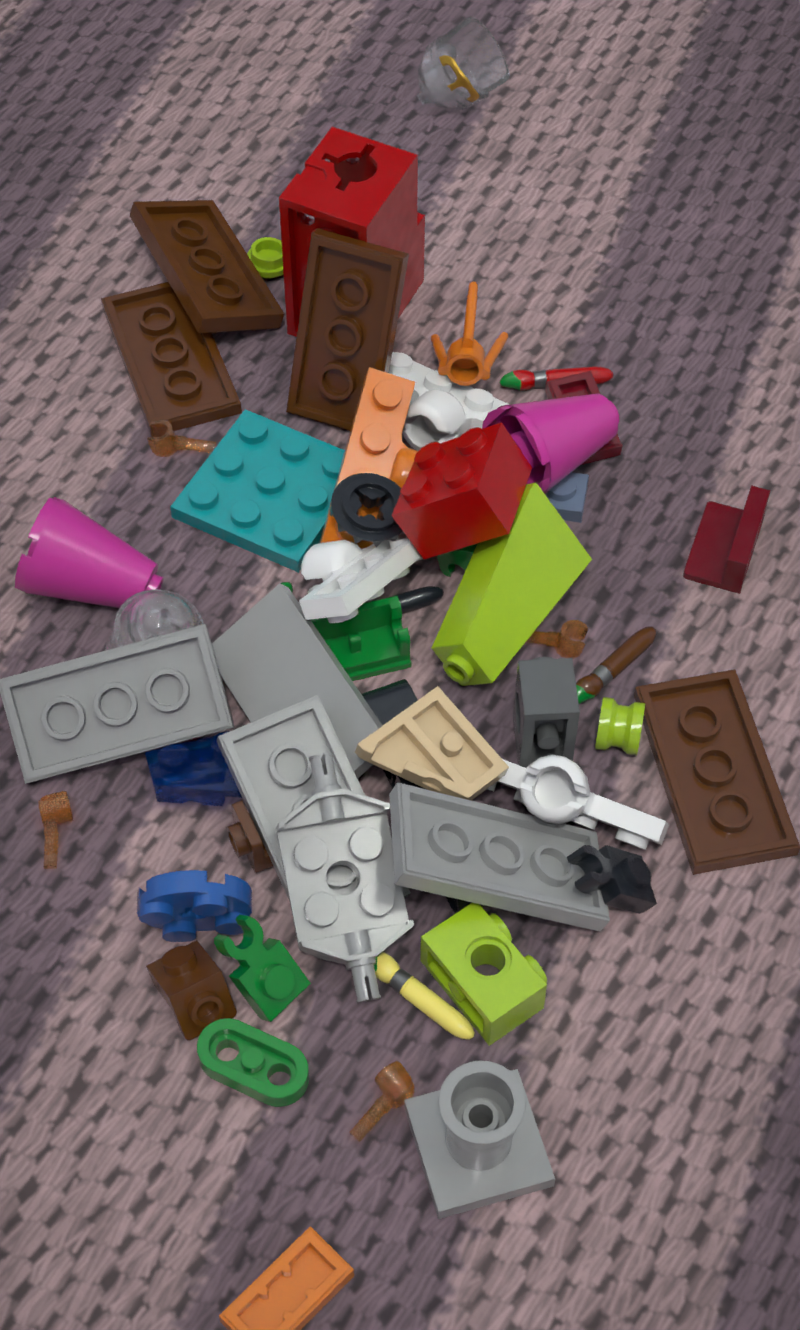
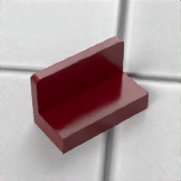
[683,485,771,594]

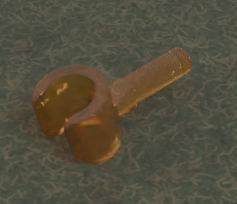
[147,420,217,457]
[526,620,588,659]
[39,791,74,869]
[349,1061,415,1142]

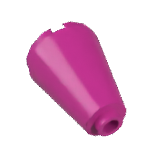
[482,394,619,494]
[15,497,164,611]

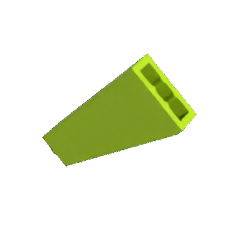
[431,482,592,686]

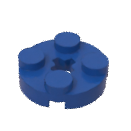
[137,870,252,942]

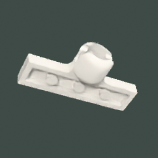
[389,352,510,451]
[299,531,423,623]
[487,755,669,850]

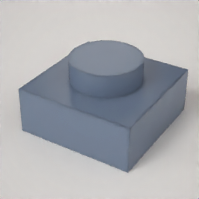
[545,472,589,523]

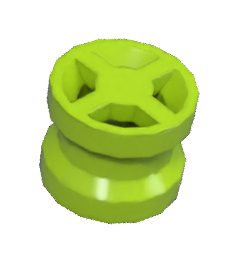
[595,697,645,756]

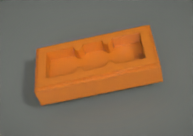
[219,1226,354,1330]

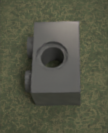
[513,656,580,768]

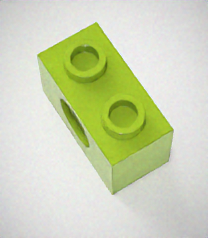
[420,902,547,1046]

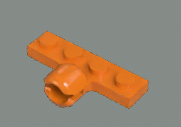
[320,367,418,549]

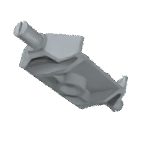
[276,752,414,1003]

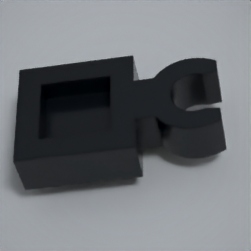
[567,845,657,914]

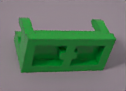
[310,596,412,681]

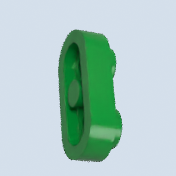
[197,1018,309,1107]

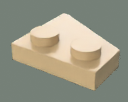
[355,686,509,801]

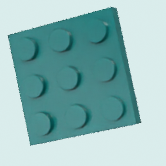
[170,409,345,573]

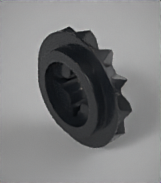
[330,473,402,547]

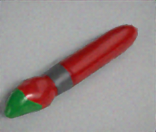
[500,367,614,391]

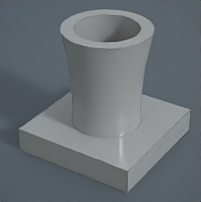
[404,1061,555,1219]

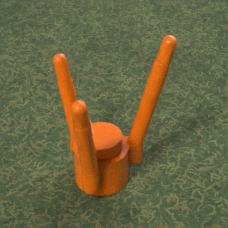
[431,281,508,386]

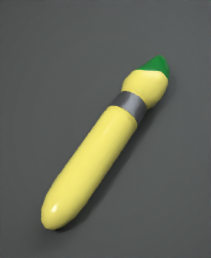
[374,952,475,1039]

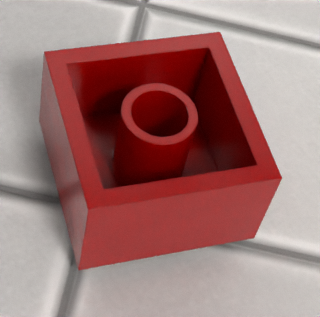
[391,422,532,559]

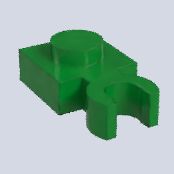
[213,914,311,1022]

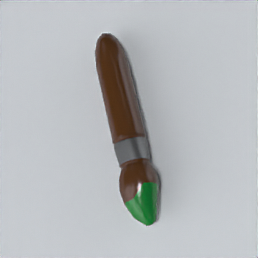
[576,626,657,704]

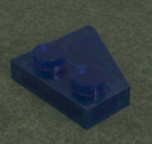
[145,731,242,806]

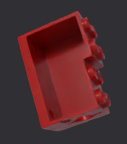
[279,126,425,337]

